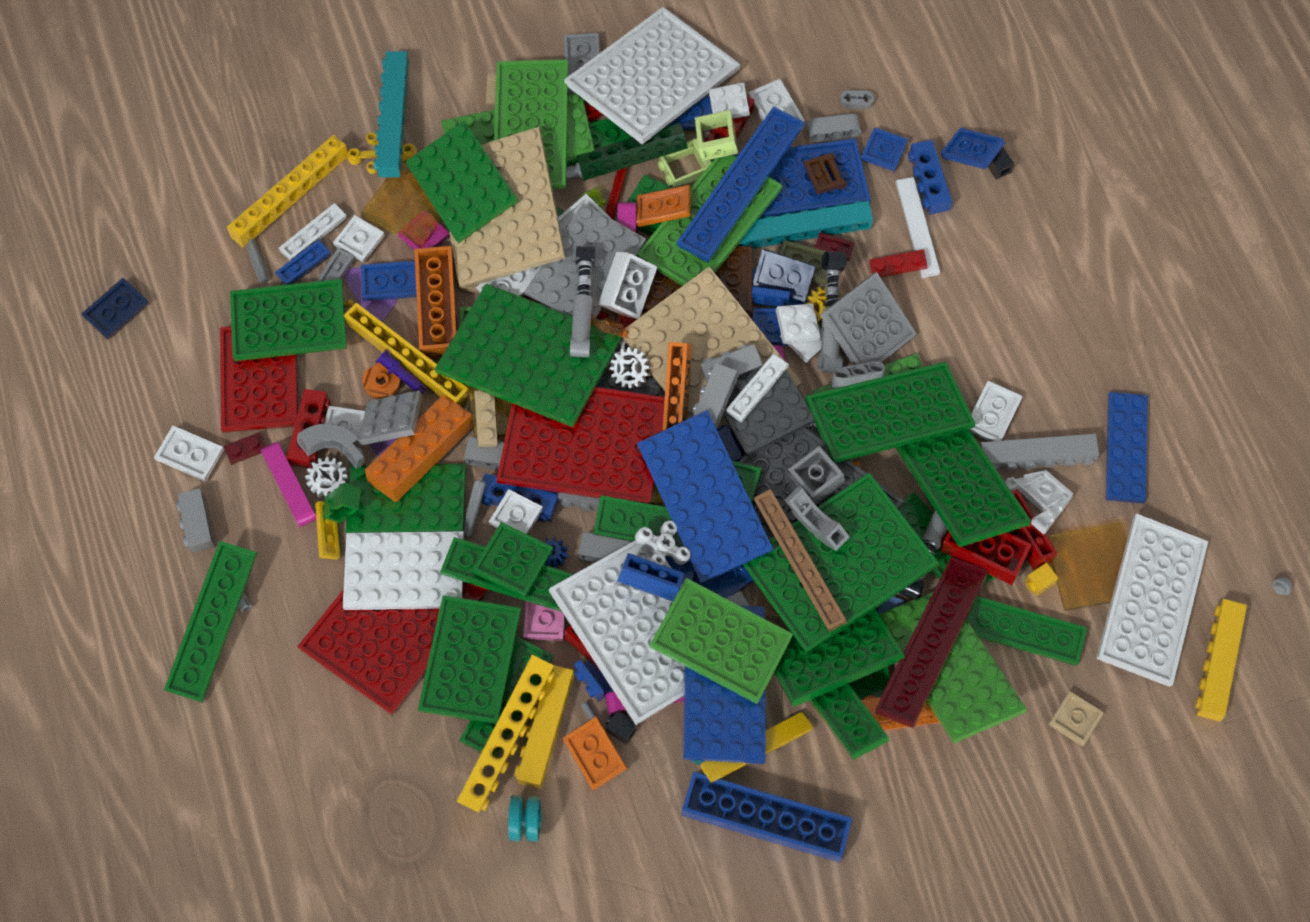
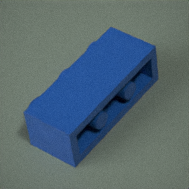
[617,553,684,602]

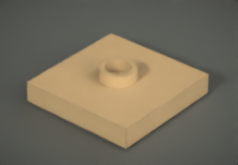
[1048,691,1105,747]

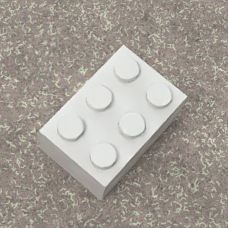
[598,252,657,319]

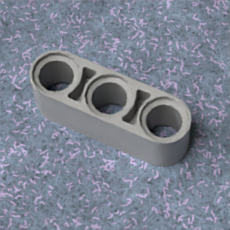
[807,114,861,142]
[831,361,885,389]

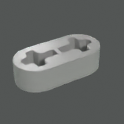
[840,90,874,109]

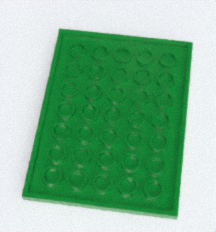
[435,283,622,427]
[743,472,939,654]

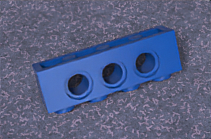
[908,140,952,215]
[481,473,559,522]

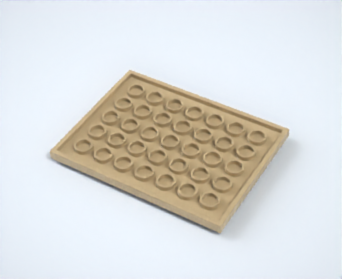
[449,127,566,289]
[619,267,802,443]

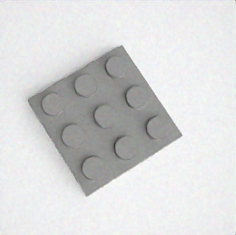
[358,390,422,446]

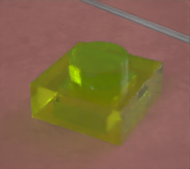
[581,187,606,207]

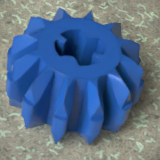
[545,537,568,569]

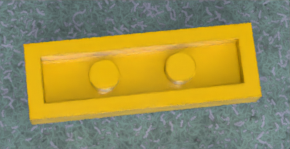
[315,501,340,560]

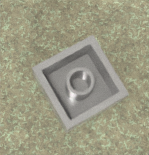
[788,446,845,505]

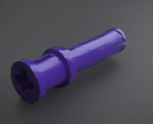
[375,349,428,394]

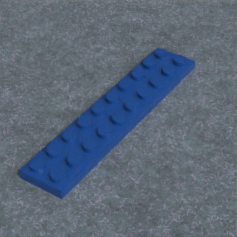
[677,106,805,263]

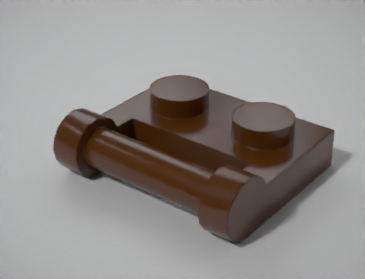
[803,153,847,195]

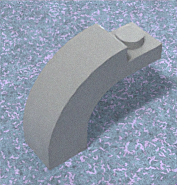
[297,424,364,469]
[785,486,850,551]

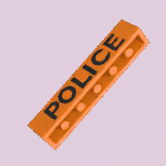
[663,342,693,431]

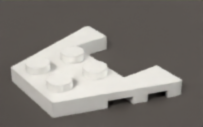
[1005,470,1073,534]

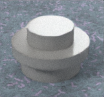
[1272,577,1292,595]

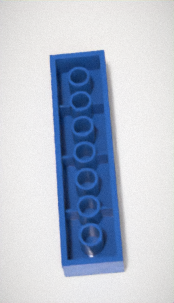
[682,771,853,863]

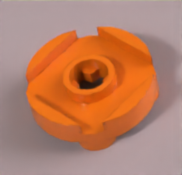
[362,363,401,399]

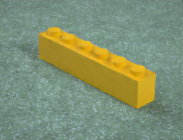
[1195,599,1247,722]
[514,665,574,789]

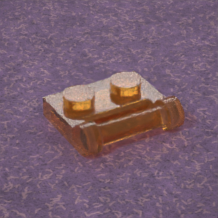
[591,314,629,338]

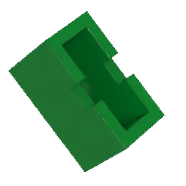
[322,483,361,523]

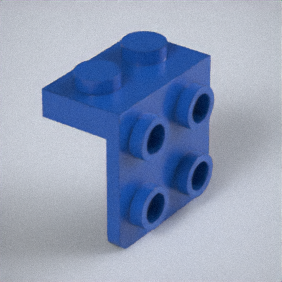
[573,660,614,702]

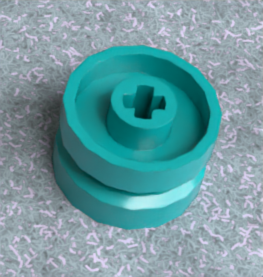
[508,795,542,842]

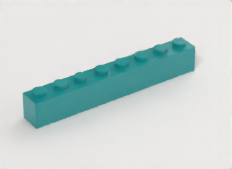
[374,51,409,177]
[737,201,873,249]

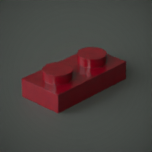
[814,233,855,261]
[224,432,265,465]

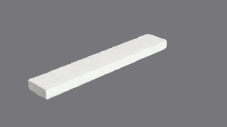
[895,177,940,278]

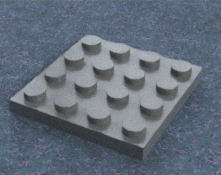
[820,272,917,365]

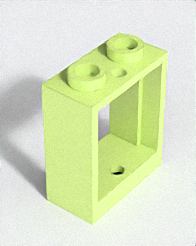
[695,110,738,161]
[657,139,712,188]

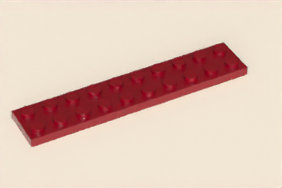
[875,557,988,728]

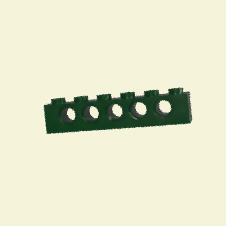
[577,123,688,181]

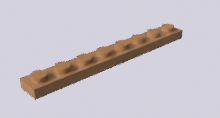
[753,489,847,632]

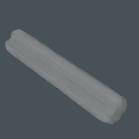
[246,239,269,283]
[463,480,486,536]

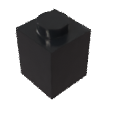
[987,147,1014,180]
[605,711,638,745]

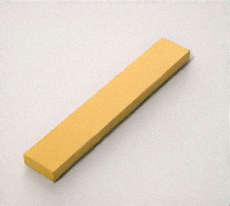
[700,712,813,783]

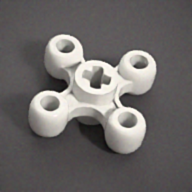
[635,521,691,566]

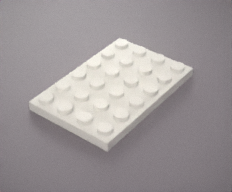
[343,531,464,610]

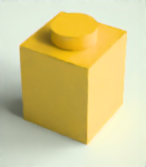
[1025,563,1059,597]

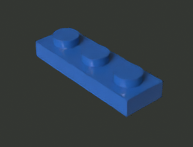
[275,240,331,285]

